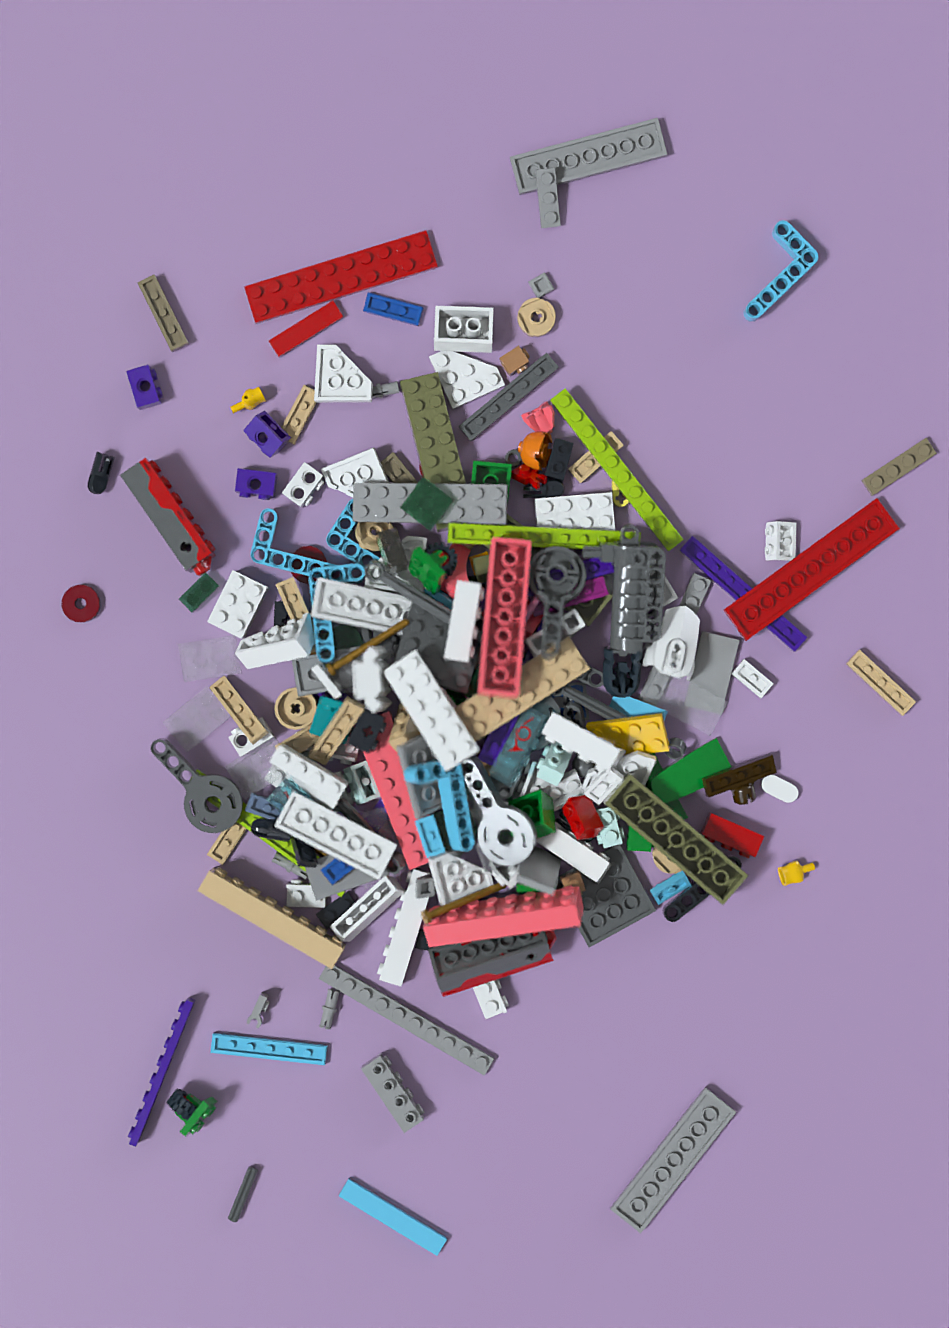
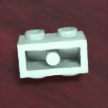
[536,741,573,786]
[343,760,380,805]
[596,806,625,848]

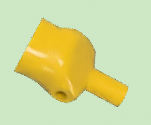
[230,387,266,414]
[778,861,815,886]

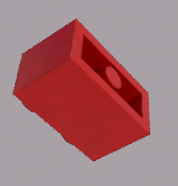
[562,795,604,840]

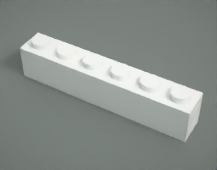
[377,868,431,986]

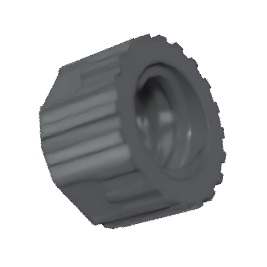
[505,449,522,467]

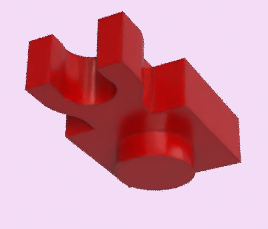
[511,463,547,489]

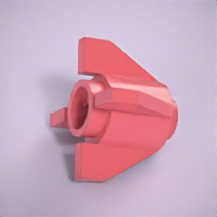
[521,401,555,433]

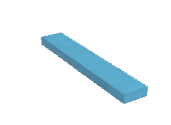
[210,1033,327,1065]
[338,1178,447,1256]

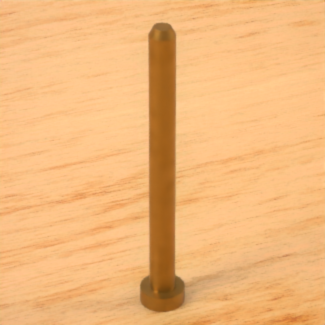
[326,619,409,676]
[421,883,507,924]

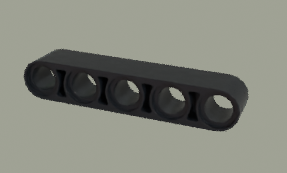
[662,855,742,922]

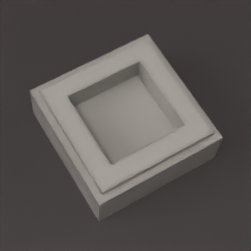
[528,272,554,298]

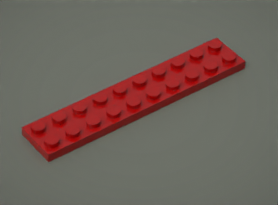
[244,230,438,324]
[723,498,900,641]

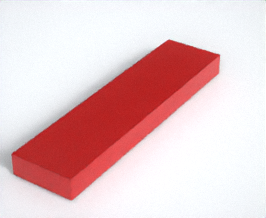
[268,300,344,358]

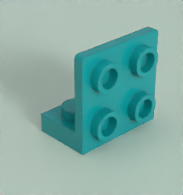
[309,696,351,744]

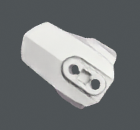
[639,606,700,682]

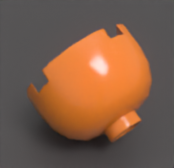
[518,431,552,471]

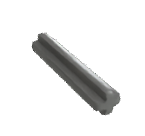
[228,1166,258,1222]

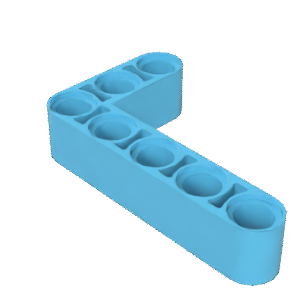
[743,220,818,322]
[326,499,380,569]
[250,508,343,580]
[309,564,365,664]
[404,758,474,851]

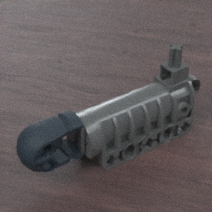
[582,524,666,698]

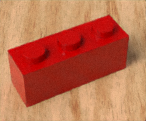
[700,812,764,859]

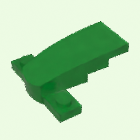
[645,738,731,820]

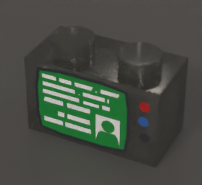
[376,527,409,574]

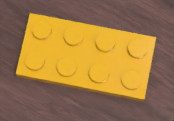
[586,713,670,756]

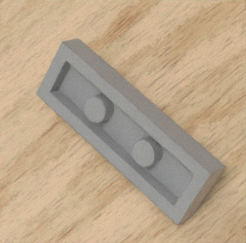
[535,167,561,228]

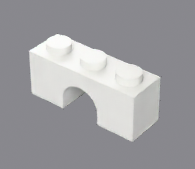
[524,609,585,658]

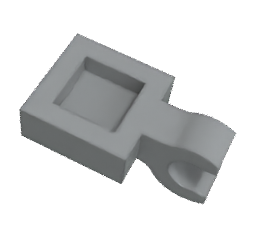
[247,992,270,1028]

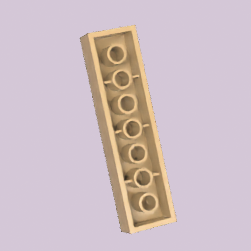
[454,636,589,742]
[197,867,346,969]

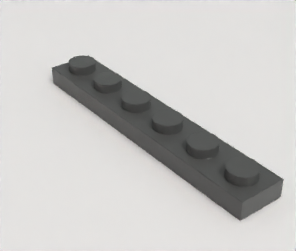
[459,352,559,441]

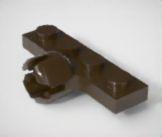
[702,753,777,805]

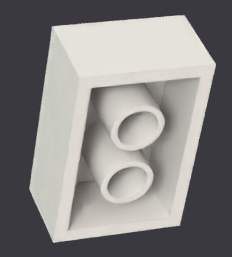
[434,306,493,353]
[207,570,269,639]

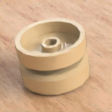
[274,687,318,730]

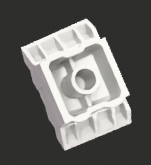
[352,646,392,713]

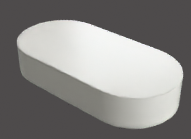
[761,775,798,803]

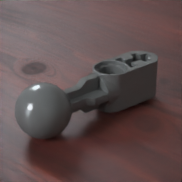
[563,700,596,778]

